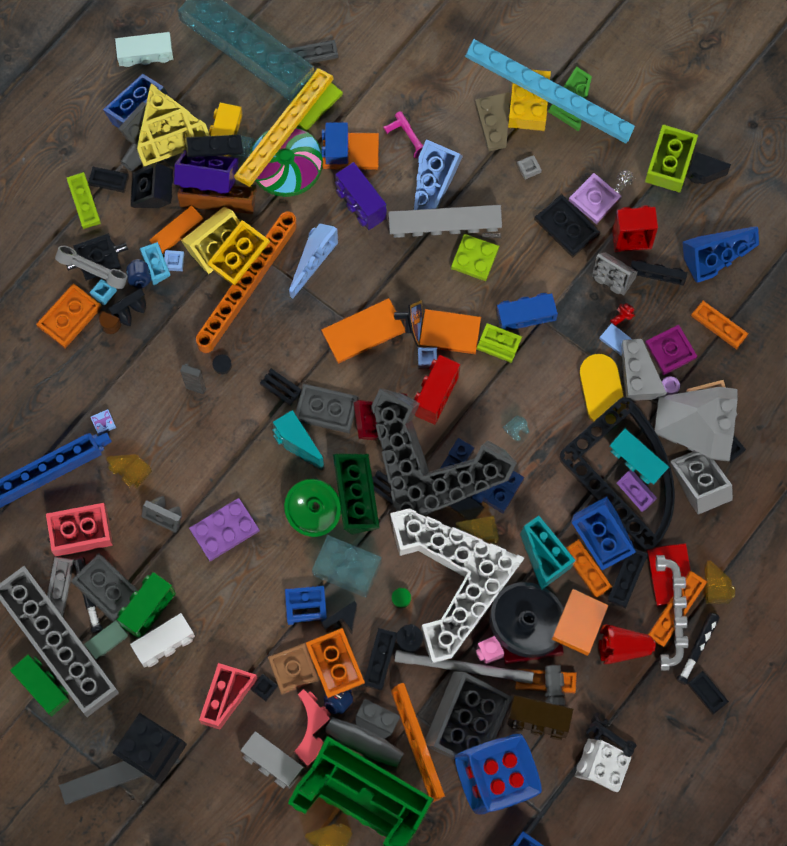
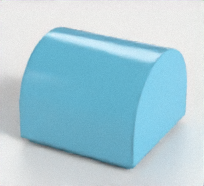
[90,278,117,305]

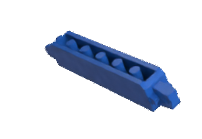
[0,433,112,508]

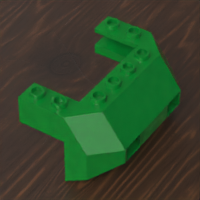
[288,736,434,846]

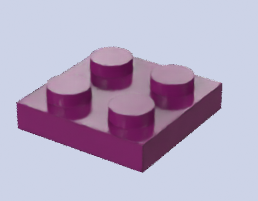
[645,325,698,375]

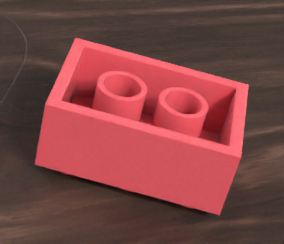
[46,503,113,557]

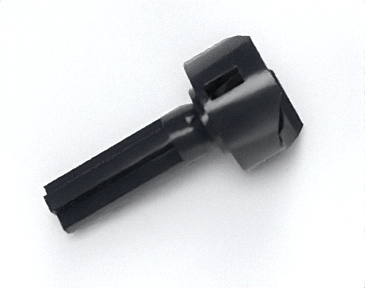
[396,624,423,653]

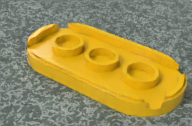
[580,354,626,424]

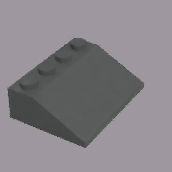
[425,672,512,759]

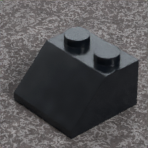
[131,162,173,208]

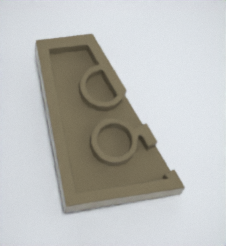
[475,92,511,152]

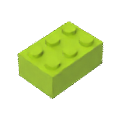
[645,125,698,192]

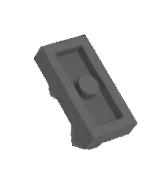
[142,496,182,533]

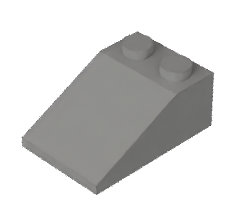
[670,451,733,514]

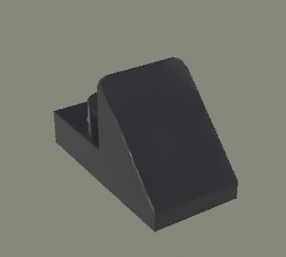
[322,601,357,634]

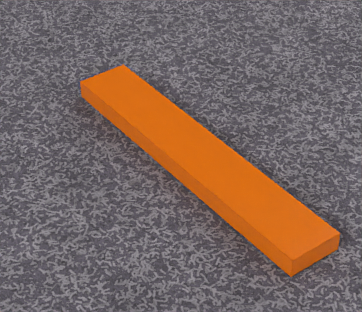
[391,683,445,802]

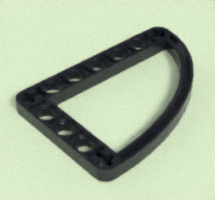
[559,397,675,551]

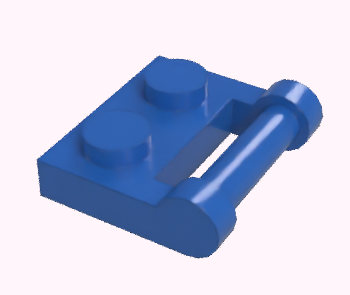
[285,586,327,625]

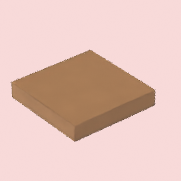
[268,643,319,694]

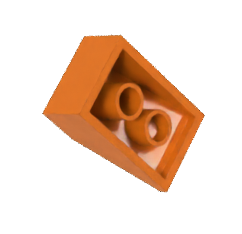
[306,628,365,698]

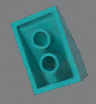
[272,410,324,470]

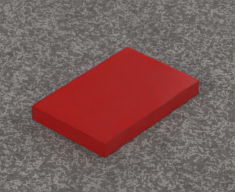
[647,543,696,607]

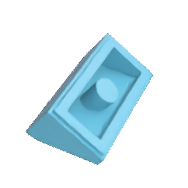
[140,242,171,285]

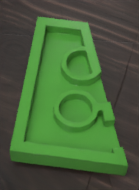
[548,66,592,131]

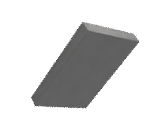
[295,384,359,434]
[71,553,138,622]

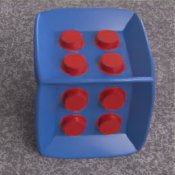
[455,734,542,814]

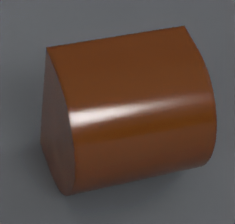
[99,311,121,334]

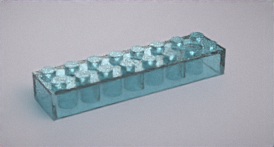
[178,0,314,102]

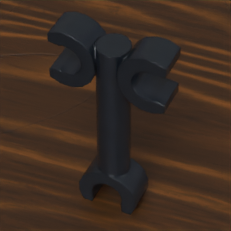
[586,712,637,757]

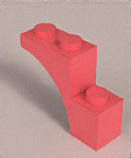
[294,689,331,769]

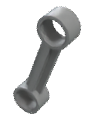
[55,246,127,289]

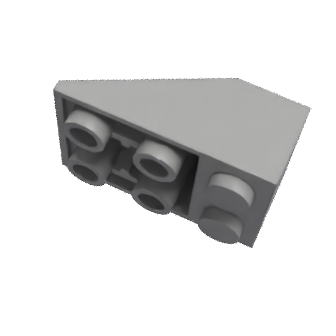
[592,252,638,295]

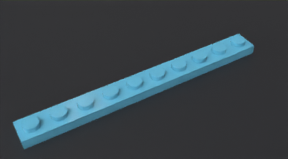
[465,39,635,143]

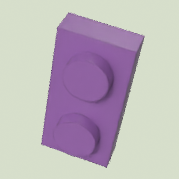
[617,470,657,512]

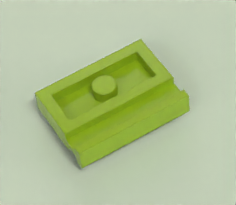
[477,323,522,363]

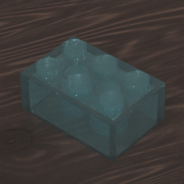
[312,535,382,598]

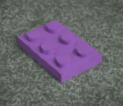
[189,498,259,561]

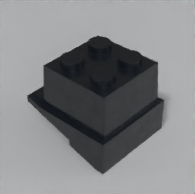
[113,712,187,785]

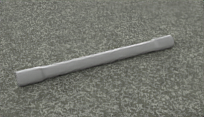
[395,650,534,684]

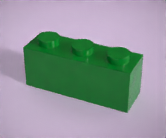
[10,655,69,717]

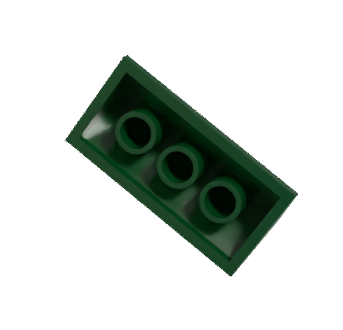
[333,454,380,535]

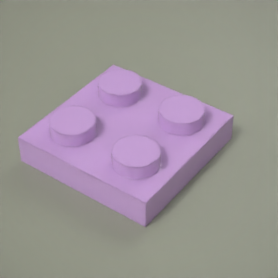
[569,173,622,224]

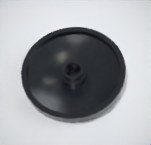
[489,582,564,658]

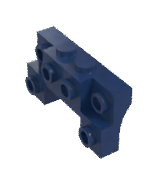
[440,438,524,514]

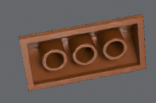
[178,184,257,214]

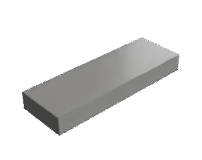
[47,557,74,617]

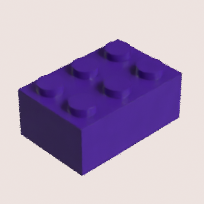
[174,150,238,194]
[335,162,387,231]

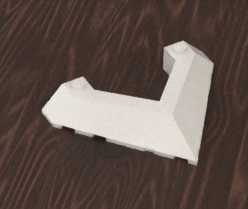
[390,509,524,663]

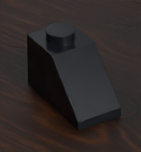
[687,152,731,184]

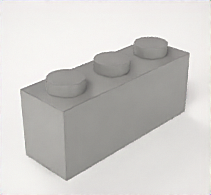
[241,731,304,789]

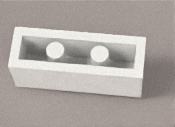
[130,613,195,668]

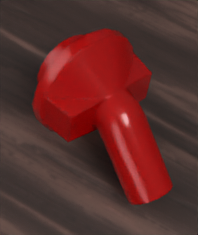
[610,303,636,326]

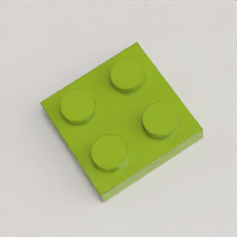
[451,234,499,281]

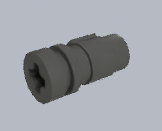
[545,665,566,706]

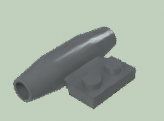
[118,102,146,171]
[325,699,404,768]

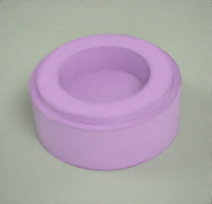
[662,376,680,396]

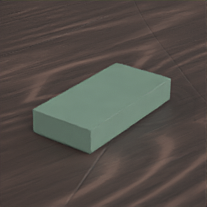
[84,620,128,660]

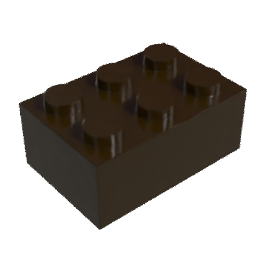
[507,695,574,740]

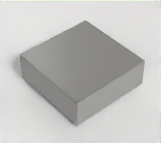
[517,155,542,180]

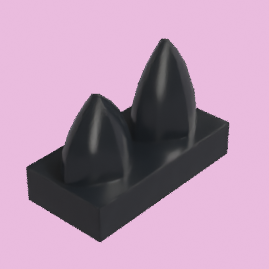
[108,288,146,326]

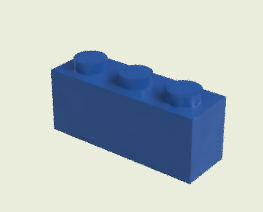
[496,293,558,331]

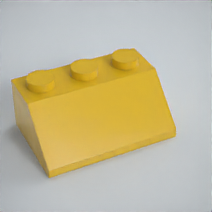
[207,220,270,285]

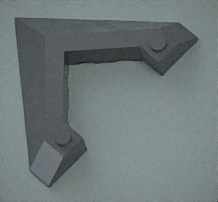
[372,388,517,516]

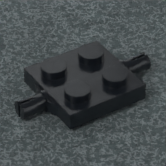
[66,233,128,281]

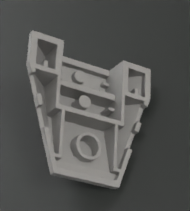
[655,387,738,462]

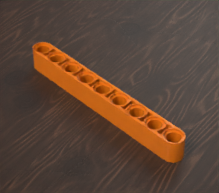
[196,212,297,353]

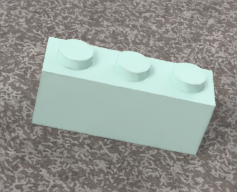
[115,32,174,67]

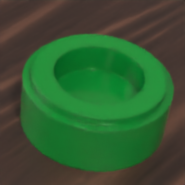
[392,588,411,609]

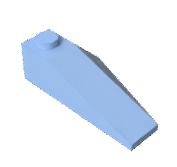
[414,139,463,210]
[289,224,338,299]

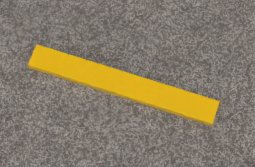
[234,68,334,187]

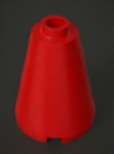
[599,624,656,664]

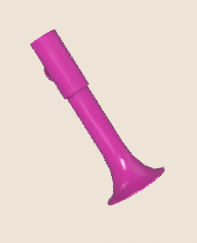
[383,111,424,159]

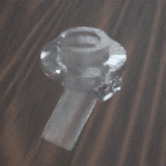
[614,169,635,193]

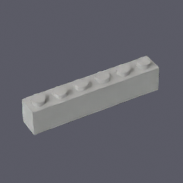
[388,205,502,238]

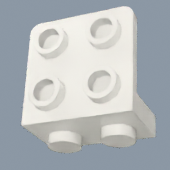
[575,739,631,792]

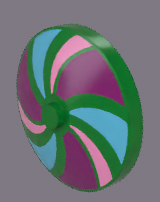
[250,127,323,197]

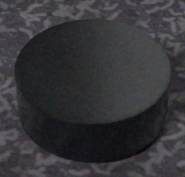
[212,354,232,375]

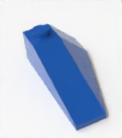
[682,226,759,283]

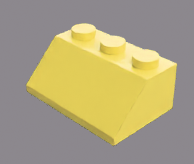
[181,206,240,274]

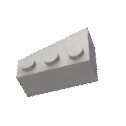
[621,339,666,401]

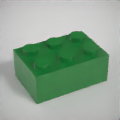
[117,572,176,639]

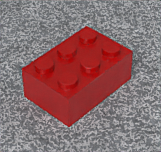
[612,205,658,252]
[414,355,460,425]

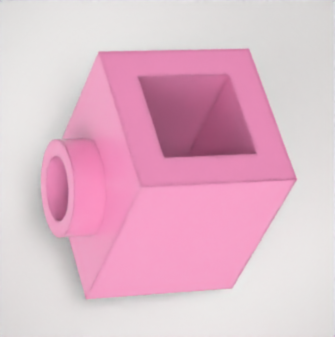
[476,636,504,665]

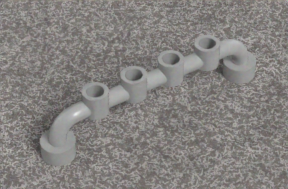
[656,555,688,671]

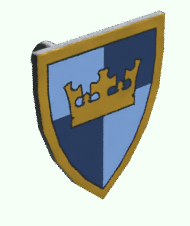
[394,300,423,346]

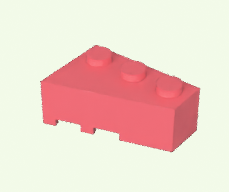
[199,663,258,730]

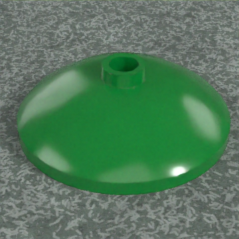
[284,479,341,537]

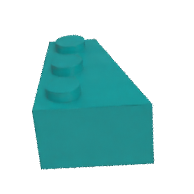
[610,428,669,485]
[520,516,576,590]

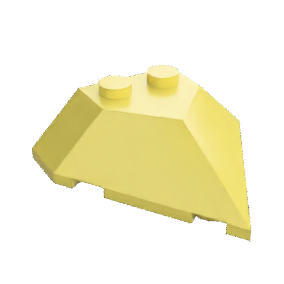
[137,83,210,167]

